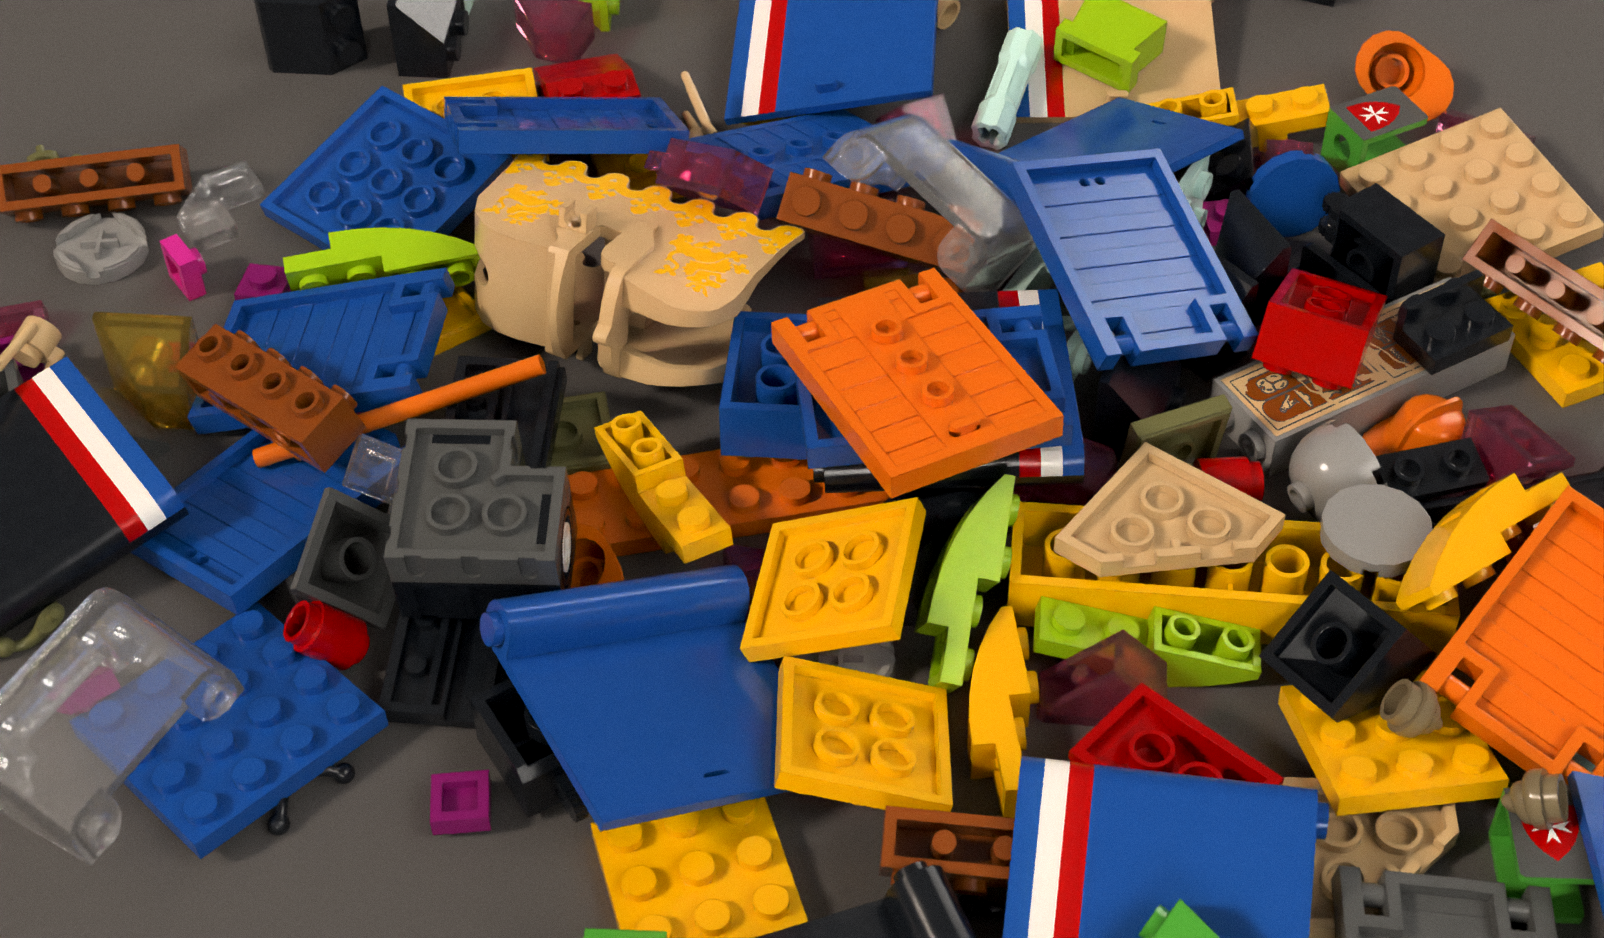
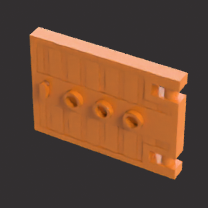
[771,268,1064,499]
[1419,485,1604,785]

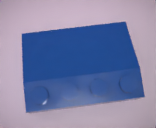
[719,311,807,460]

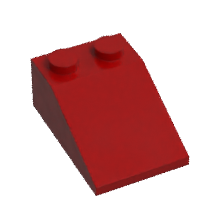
[534,53,641,97]
[1252,268,1387,390]
[1068,682,1284,785]

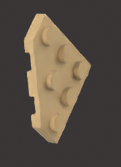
[1054,442,1286,577]
[1283,777,1459,938]

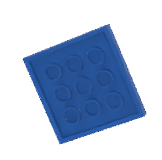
[259,86,513,250]
[72,602,389,860]

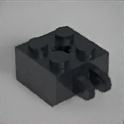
[1318,183,1445,304]
[469,678,589,823]

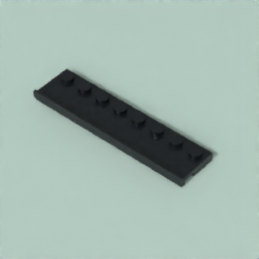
[378,356,567,728]

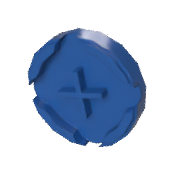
[1246,150,1340,237]

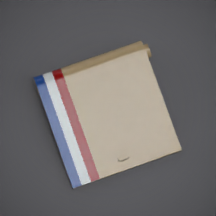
[1004,0,1220,123]

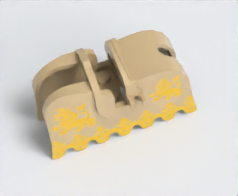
[475,154,805,387]

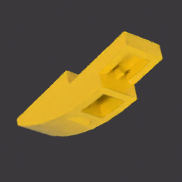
[1147,84,1330,151]
[594,410,734,564]
[1395,472,1570,611]
[967,606,1039,818]

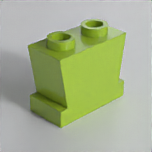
[1053,0,1167,93]

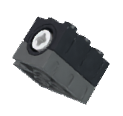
[384,419,578,619]

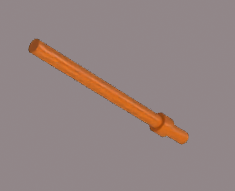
[252,354,546,468]

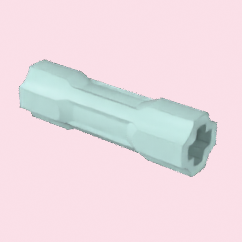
[971,27,1043,150]

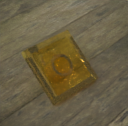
[92,312,199,430]

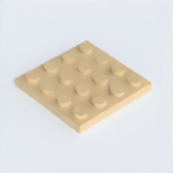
[1339,108,1604,287]

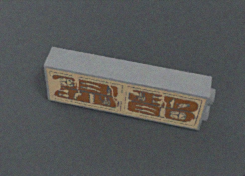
[1210,277,1515,477]

